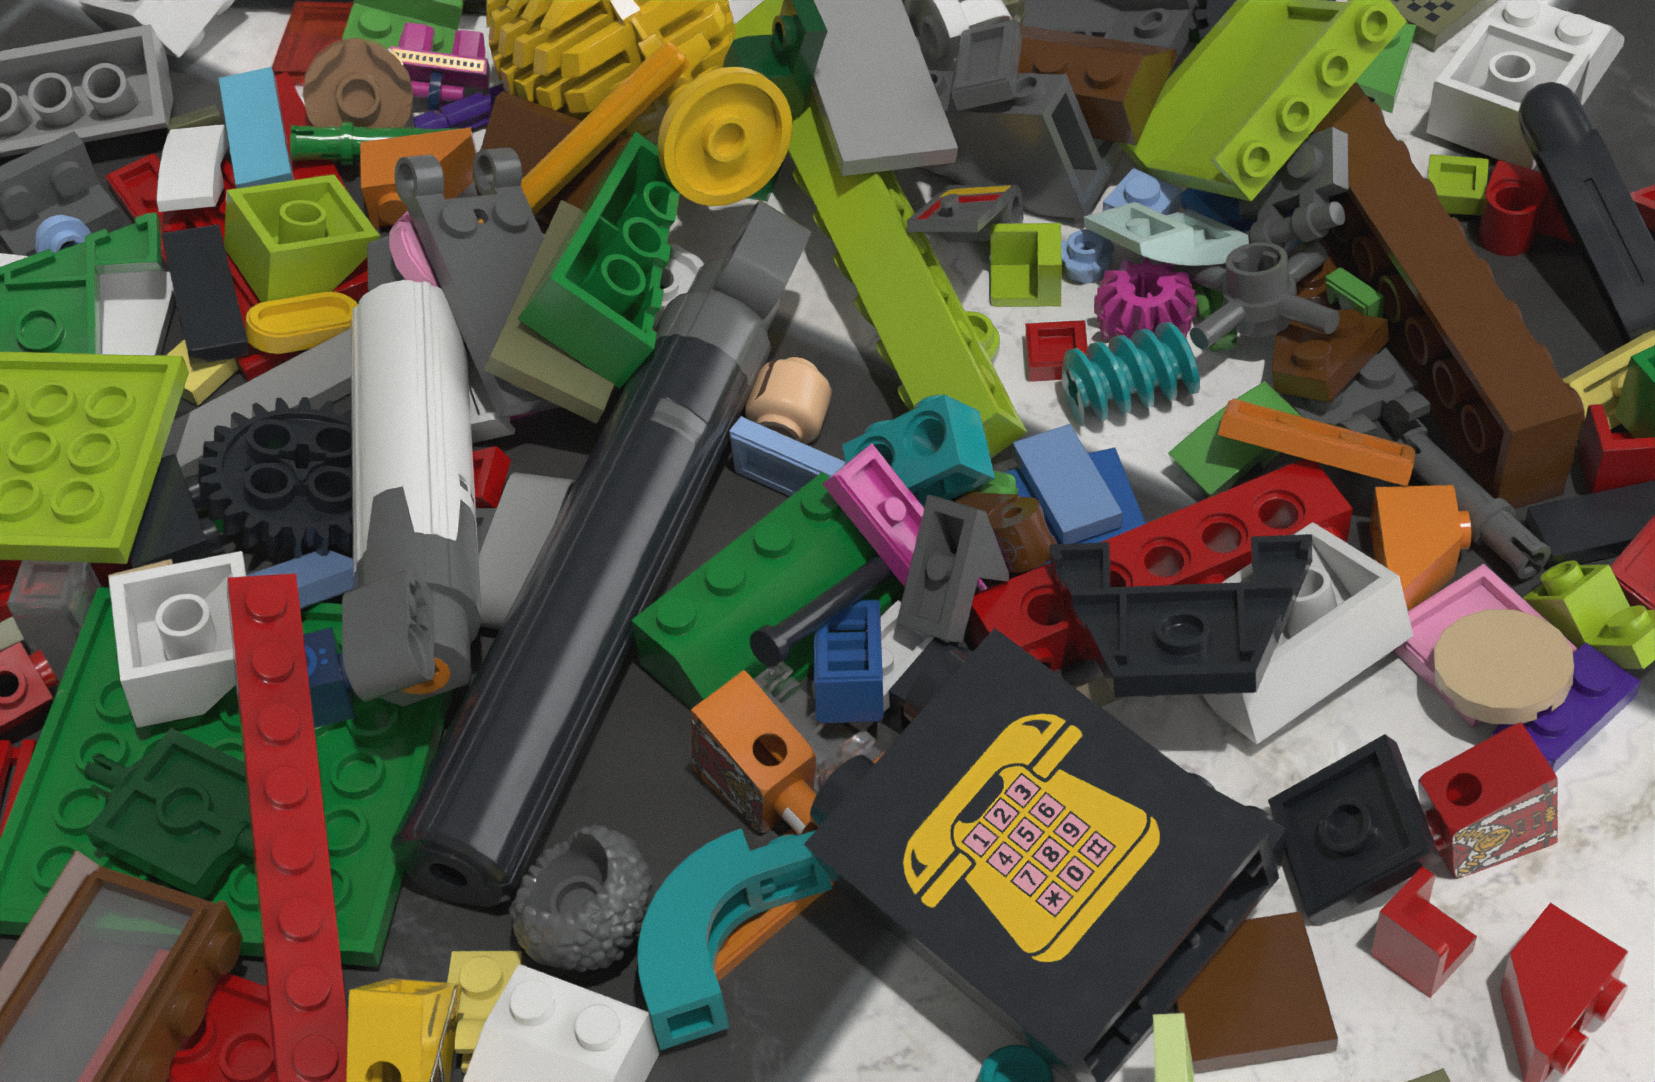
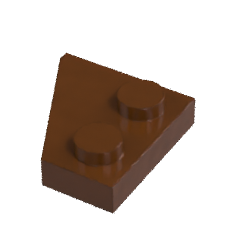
[1271,309,1389,403]

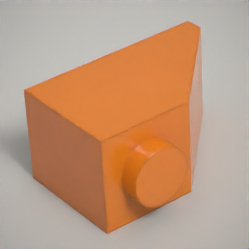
[360,127,477,228]
[1369,485,1471,611]

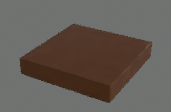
[1174,911,1338,1073]

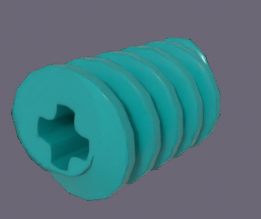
[1062,322,1200,426]

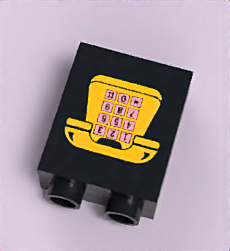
[804,628,1279,1082]

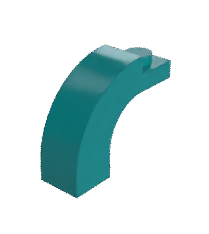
[638,828,832,1050]

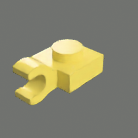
[447,951,526,1073]

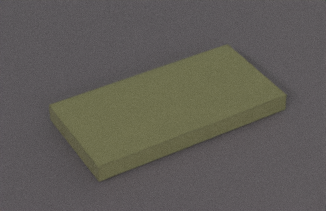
[484,200,614,423]

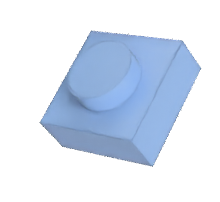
[1103,168,1182,215]

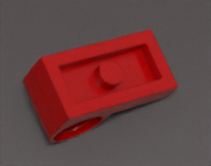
[1478,160,1575,257]

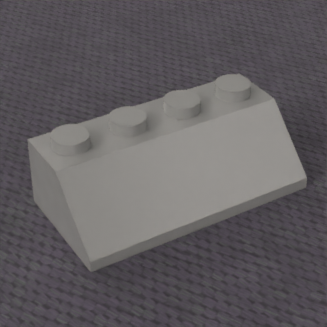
[0,24,173,157]

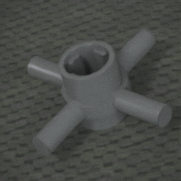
[1183,242,1340,349]

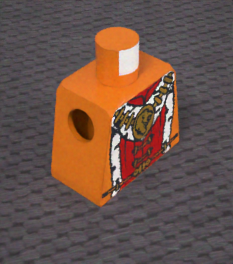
[691,670,819,835]

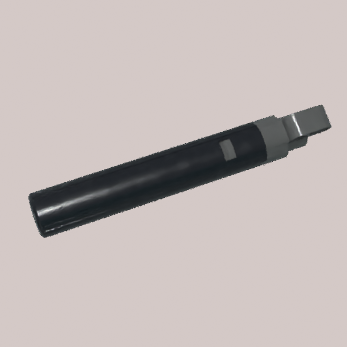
[390,200,811,907]

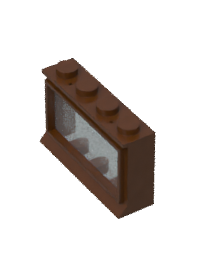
[0,850,243,1082]

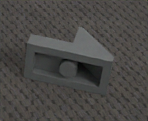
[896,495,1009,642]

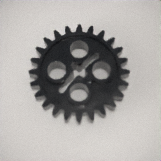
[198,397,353,559]

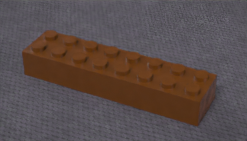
[1309,82,1585,510]

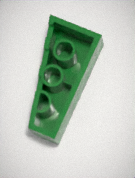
[517,131,680,389]

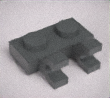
[1280,347,1430,446]

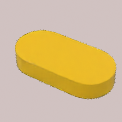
[245,292,358,354]

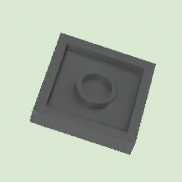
[0,131,124,256]

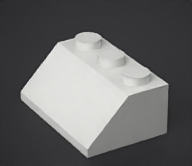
[1203,522,1413,744]

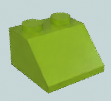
[224,174,380,303]

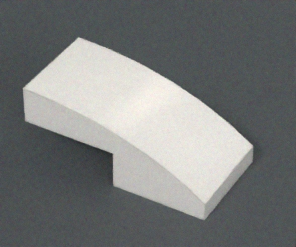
[157,124,229,212]

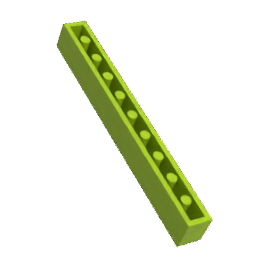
[734,0,1028,459]

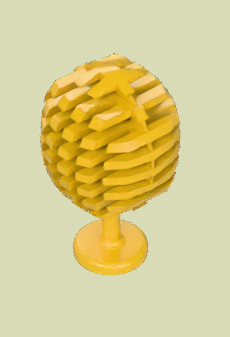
[486,0,792,206]

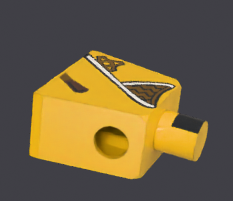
[347,978,461,1082]

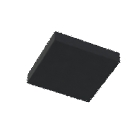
[1268,734,1442,926]

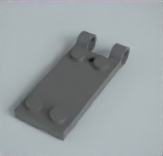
[394,147,563,418]

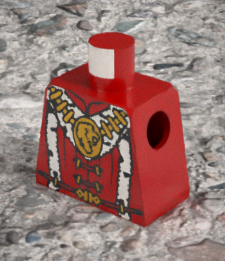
[1418,722,1558,878]

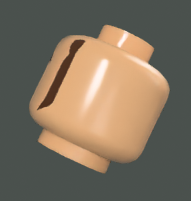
[745,357,832,445]

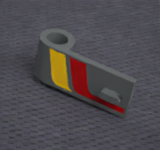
[907,185,1023,242]

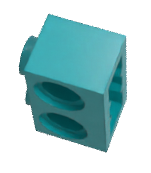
[842,394,995,508]

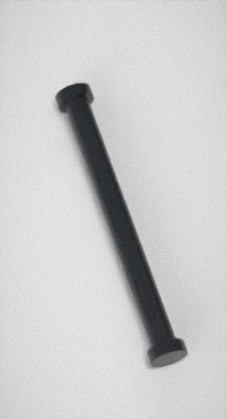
[749,494,963,667]

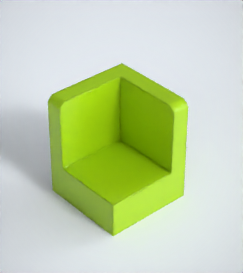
[990,223,1062,307]

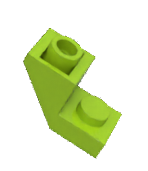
[1522,560,1655,669]

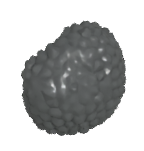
[509,824,653,972]

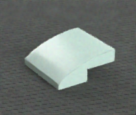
[1084,202,1249,266]

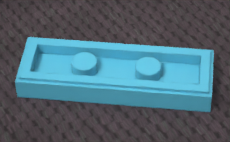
[219,66,294,188]

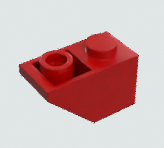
[1500,903,1629,1082]

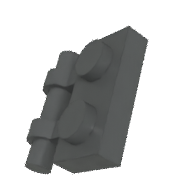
[1239,127,1349,249]

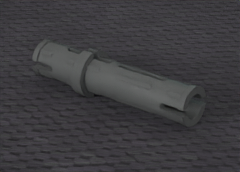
[1397,428,1551,579]

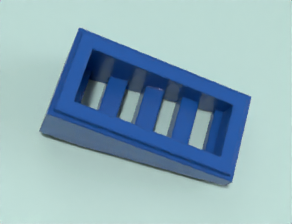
[814,600,884,723]

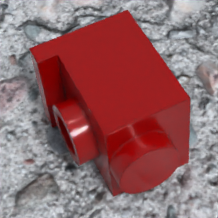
[0,642,60,736]

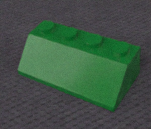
[631,472,905,709]

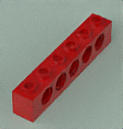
[968,459,1353,672]

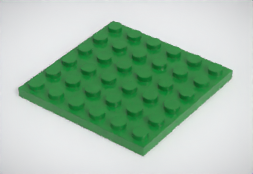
[0,587,454,967]

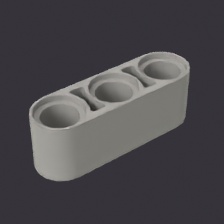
[478,472,576,630]

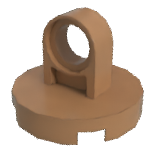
[303,37,414,128]

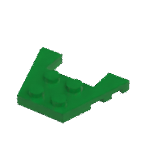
[0,213,162,354]

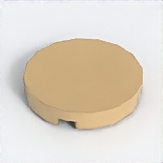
[1434,609,1574,724]

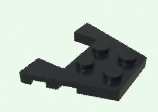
[1049,534,1312,697]

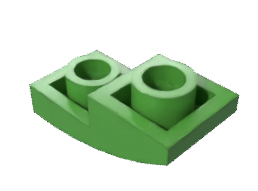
[1168,381,1302,498]

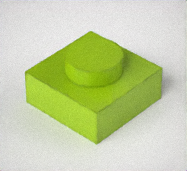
[1427,154,1489,216]

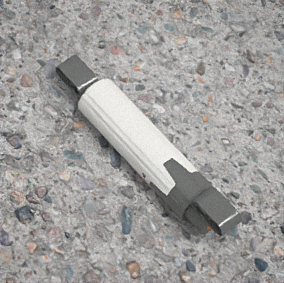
[342,235,482,706]

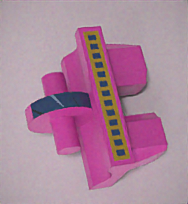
[390,22,491,115]

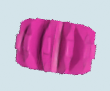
[1094,257,1197,340]

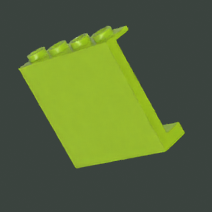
[1117,0,1407,201]

